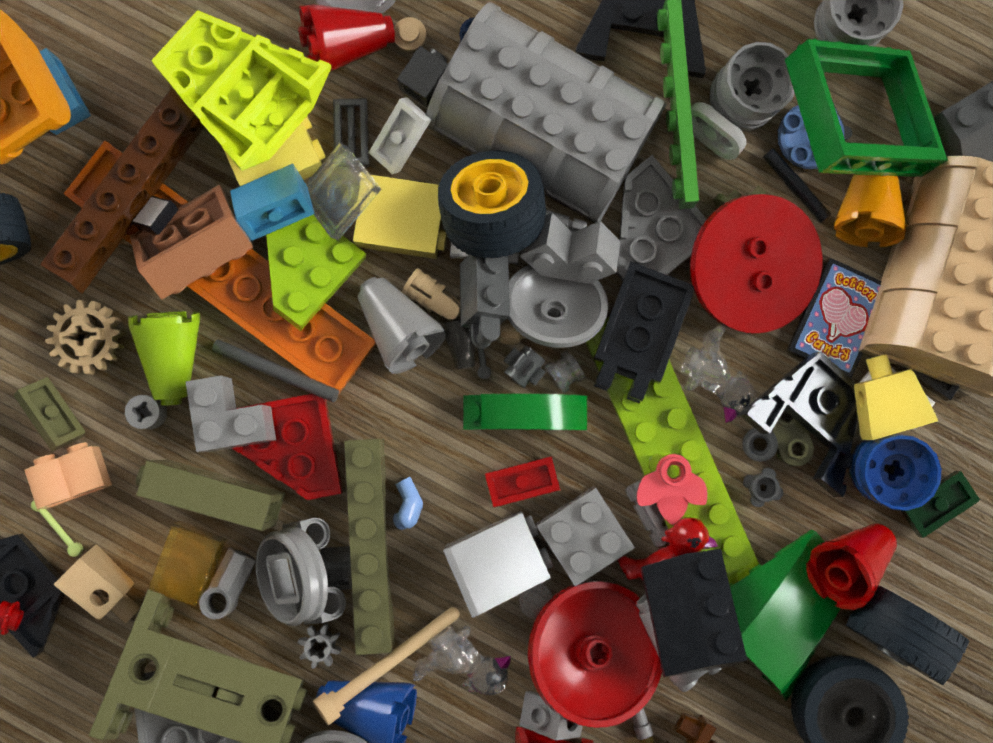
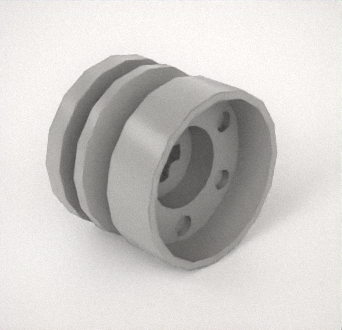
[814,0,904,47]
[710,42,795,131]

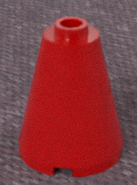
[806,523,897,610]

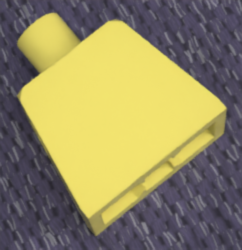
[854,354,938,440]

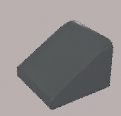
[320,546,352,590]

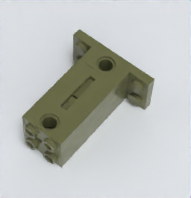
[88,589,308,743]

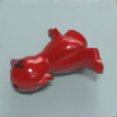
[618,517,718,581]

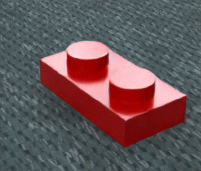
[485,456,560,508]

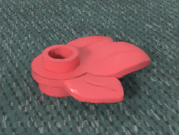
[637,454,707,525]

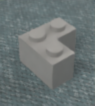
[186,375,276,452]

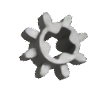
[297,623,342,669]

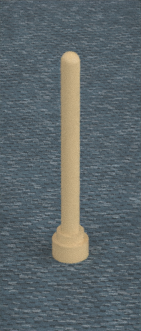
[312,607,460,725]

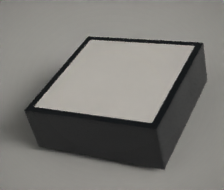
[131,196,179,235]

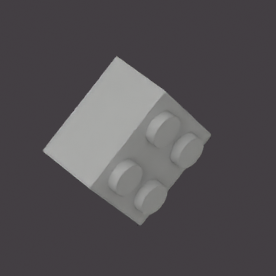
[535,486,635,587]

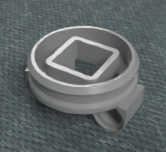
[256,518,346,626]

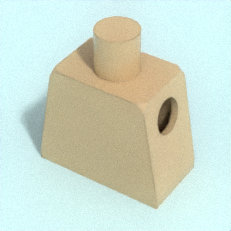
[54,544,141,624]

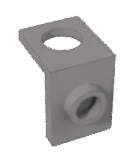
[519,691,583,741]

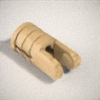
[402,268,461,320]

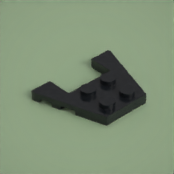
[575,0,706,78]
[739,352,860,497]

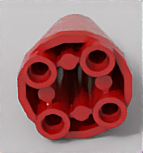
[298,4,395,72]

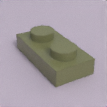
[14,377,86,452]

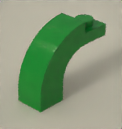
[463,394,587,430]

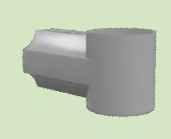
[199,547,256,620]

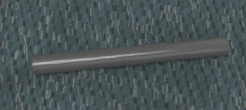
[212,339,339,403]

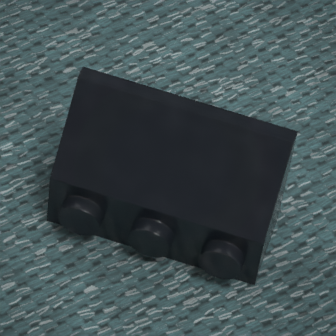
[641,549,747,677]

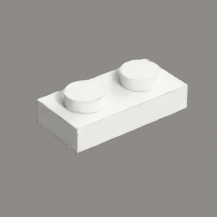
[368,97,432,175]

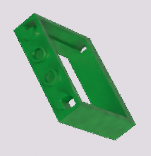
[784,38,948,177]

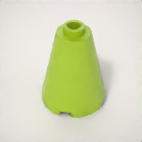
[128,311,200,406]

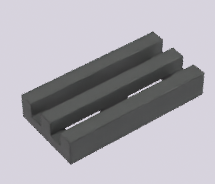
[333,98,370,169]

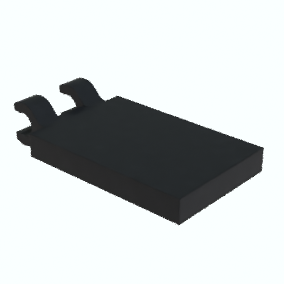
[594,261,695,404]

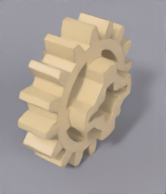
[45,300,125,375]

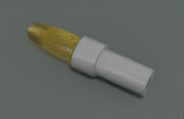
[632,708,655,743]

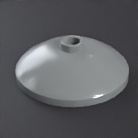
[508,265,608,348]

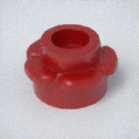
[0,601,24,635]

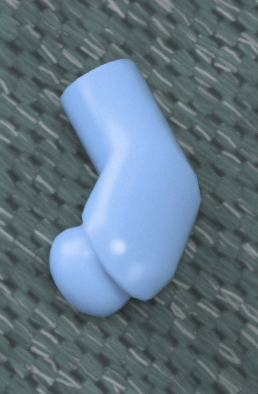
[393,477,423,530]

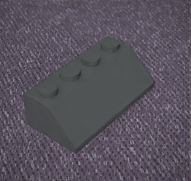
[934,81,993,162]

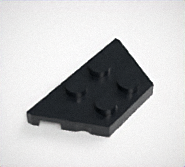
[0,533,65,658]

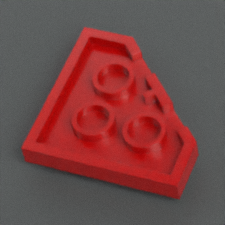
[232,394,343,500]

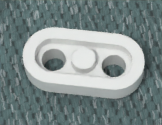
[691,102,746,160]

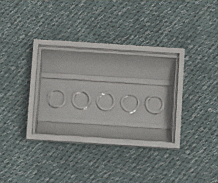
[426,2,666,223]

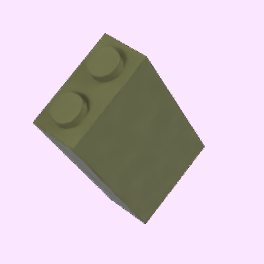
[136,460,285,531]

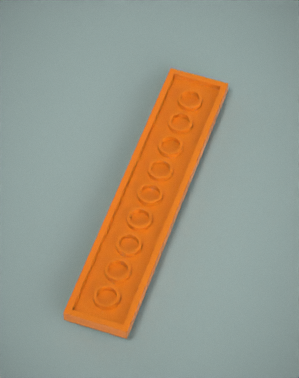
[64,140,376,394]

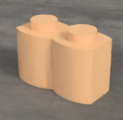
[24,442,112,510]

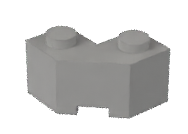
[519,213,620,284]

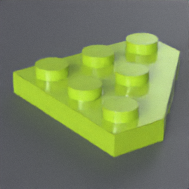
[266,214,366,331]

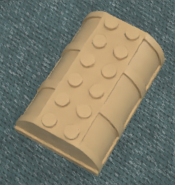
[859,156,993,398]

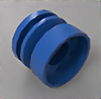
[849,434,942,511]

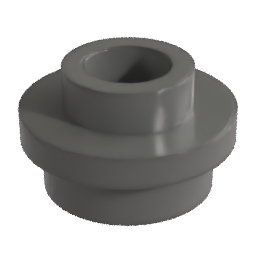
[742,428,778,462]

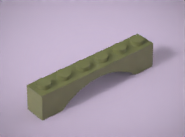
[344,439,395,655]

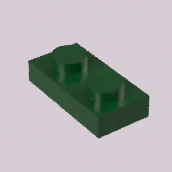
[900,471,980,538]

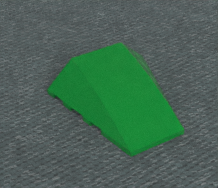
[729,529,841,701]

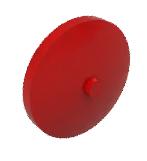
[528,581,662,728]

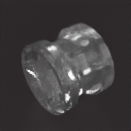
[544,350,586,394]

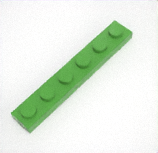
[657,0,699,209]

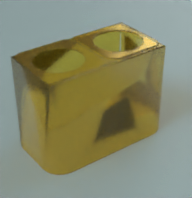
[149,521,227,606]

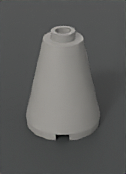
[358,277,446,374]

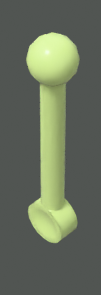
[31,500,83,557]

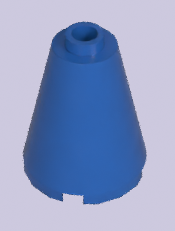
[316,680,417,743]

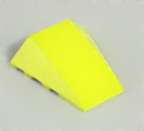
[151,10,332,171]

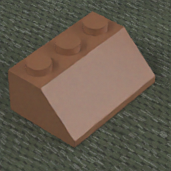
[130,184,253,300]

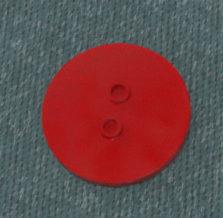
[690,194,823,333]

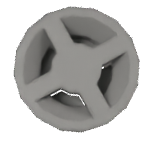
[125,395,167,429]

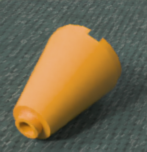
[834,174,906,247]

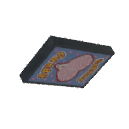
[786,258,882,379]

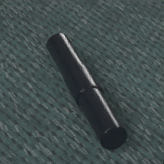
[763,148,831,223]

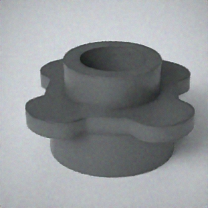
[743,468,783,507]

